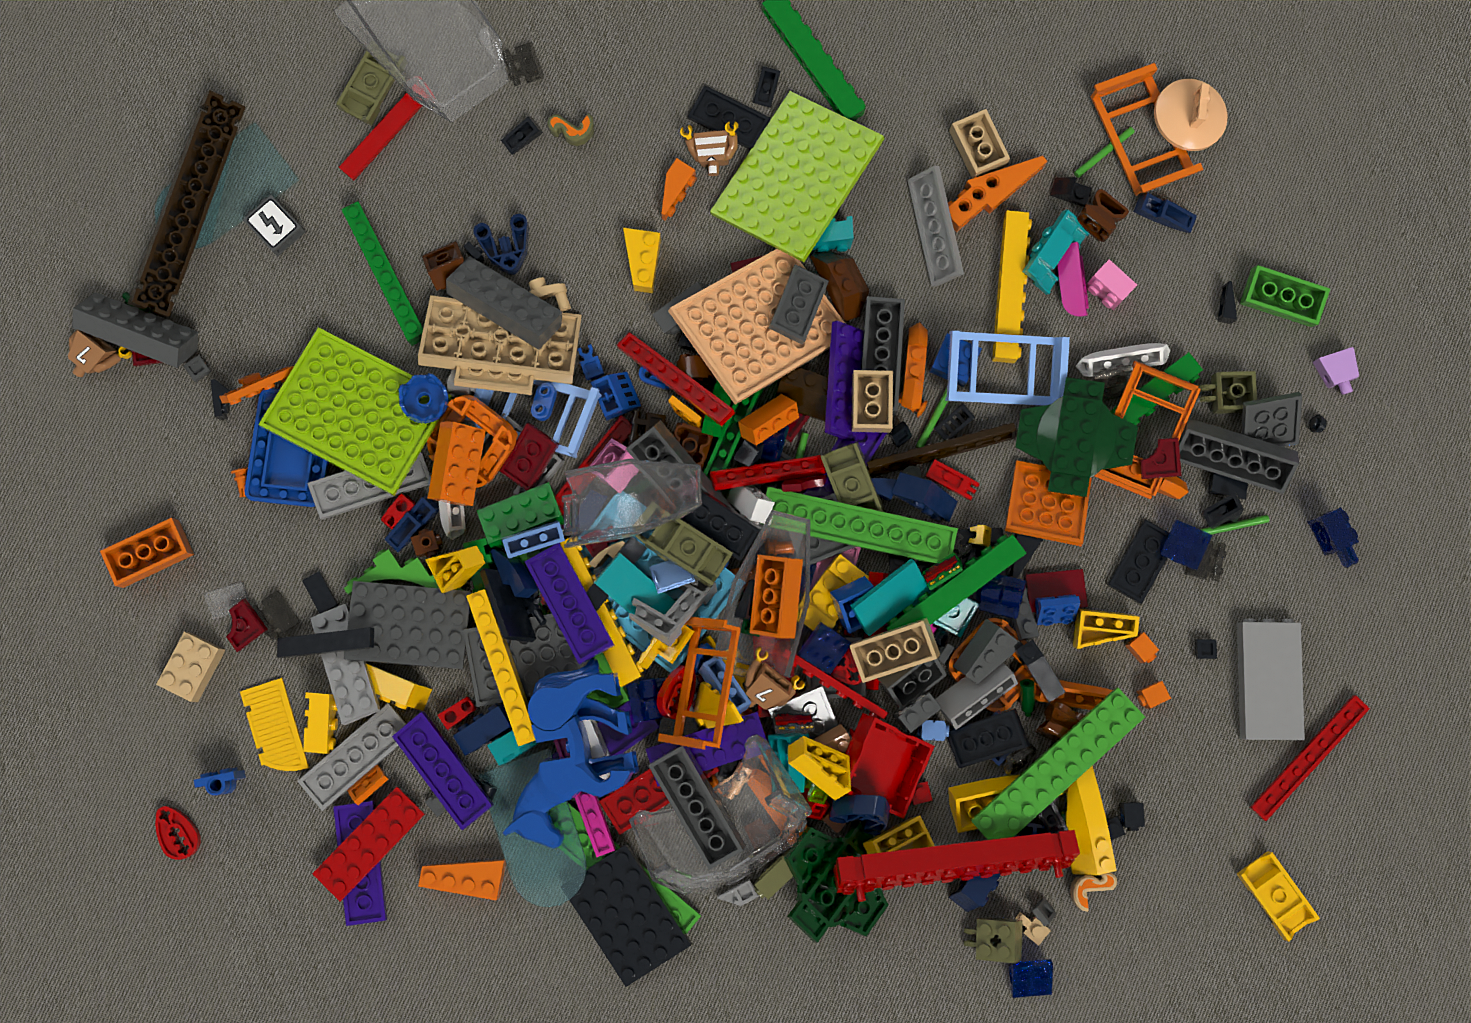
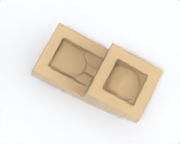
[589,541,626,570]

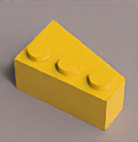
[1073,609,1140,649]
[367,664,432,711]

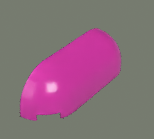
[1057,242,1089,317]

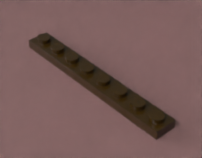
[867,422,1016,478]

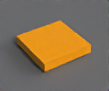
[668,395,703,429]

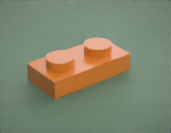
[347,765,388,805]

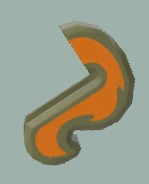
[548,113,595,146]

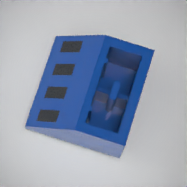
[591,372,642,421]

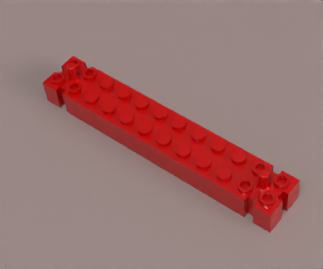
[833,830,1080,902]

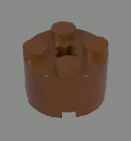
[676,354,716,388]

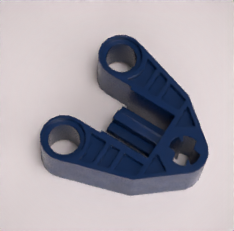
[473,214,529,275]
[829,795,890,835]

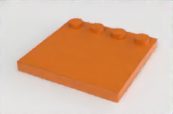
[1005,460,1092,546]

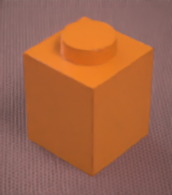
[1125,632,1159,663]
[1137,681,1171,709]

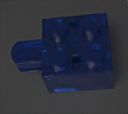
[1307,507,1359,568]

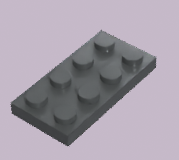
[768,264,829,345]

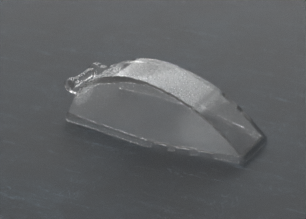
[562,459,702,548]
[713,510,810,678]

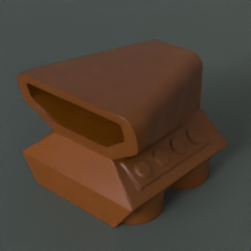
[1077,189,1129,242]
[673,422,714,470]
[1035,701,1085,742]

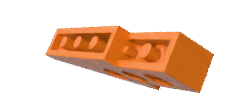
[948,156,1047,232]

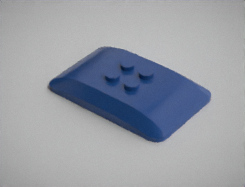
[245,388,329,507]

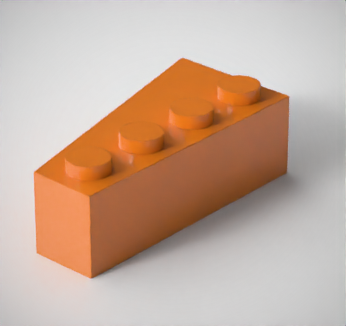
[418,859,507,901]

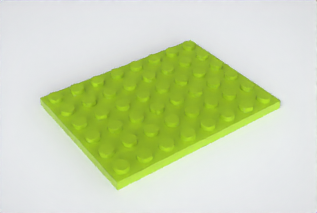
[710,91,884,262]
[259,327,452,496]

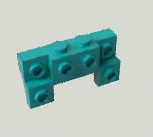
[1022,210,1089,295]

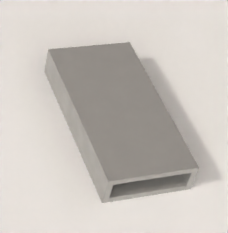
[1237,619,1305,740]

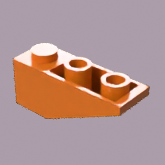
[661,158,697,221]

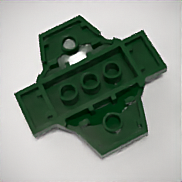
[1015,377,1138,497]
[784,822,888,943]

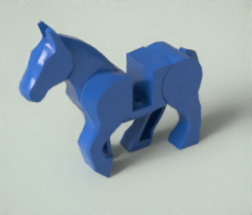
[503,658,639,849]

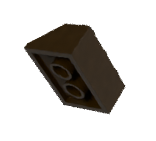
[775,368,828,422]

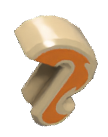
[1070,872,1117,912]

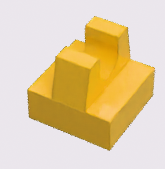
[969,525,992,547]

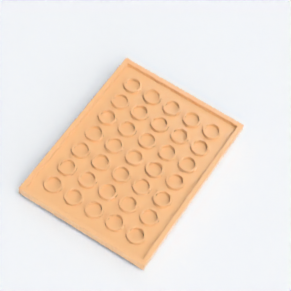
[668,249,846,405]

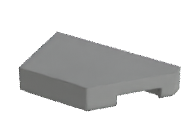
[717,879,759,906]

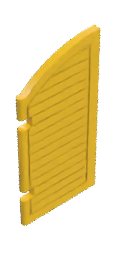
[240,678,309,771]

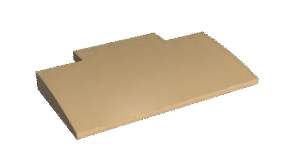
[418,295,582,395]

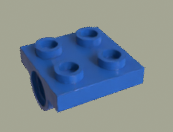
[1035,594,1080,626]
[194,767,246,795]

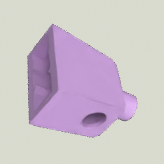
[1313,347,1359,395]

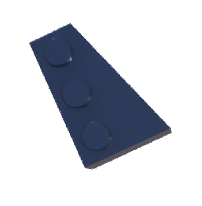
[891,472,958,523]
[453,703,511,756]
[948,873,1000,912]

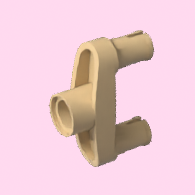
[529,277,571,312]

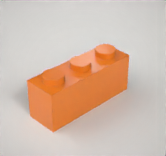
[738,394,799,446]

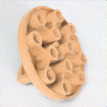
[1154,79,1228,151]

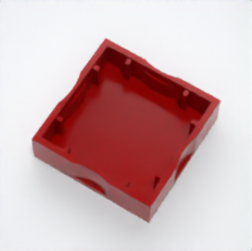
[845,713,935,819]

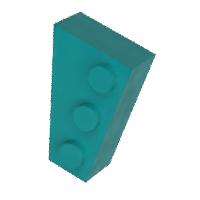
[813,216,854,252]
[487,728,541,766]
[768,732,809,796]

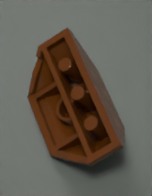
[810,251,869,322]

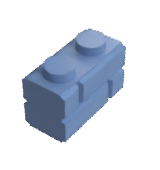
[917,720,949,741]

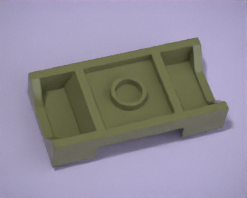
[336,41,408,126]
[820,441,886,513]
[645,510,733,588]

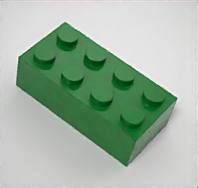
[476,482,566,550]

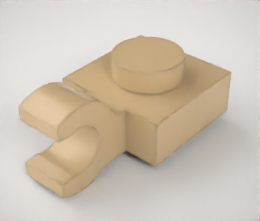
[1015,912,1051,946]

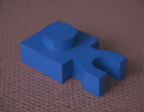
[578,344,604,381]

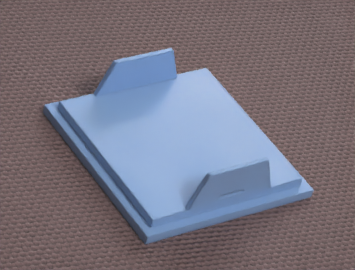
[649,560,695,594]

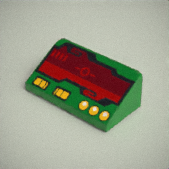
[922,553,963,590]

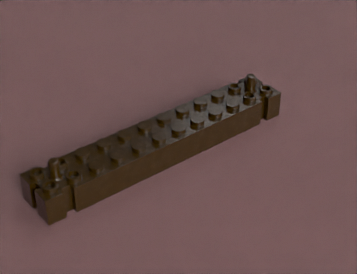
[127,90,246,318]

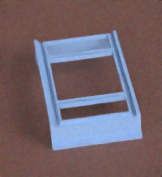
[945,330,1070,406]
[464,380,602,458]

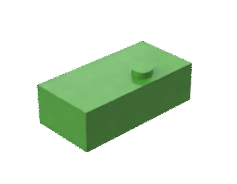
[1240,265,1330,327]

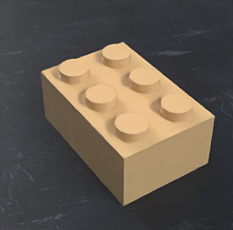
[949,109,1010,179]
[852,370,893,433]
[156,632,225,702]

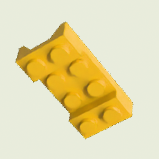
[797,554,869,640]
[1237,851,1320,942]

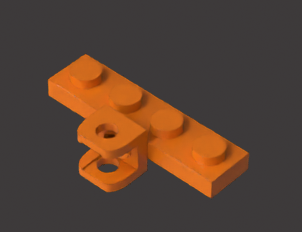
[219,366,294,405]

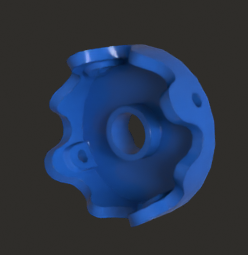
[399,373,449,423]

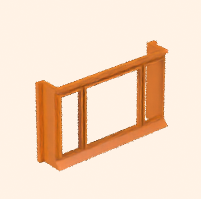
[1090,63,1203,196]
[1094,360,1201,499]
[658,617,741,750]

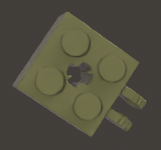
[1199,371,1257,414]
[964,917,1022,963]

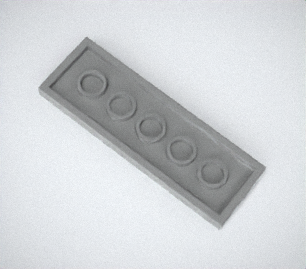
[908,166,964,287]
[307,452,431,521]
[310,603,381,725]
[297,703,407,811]

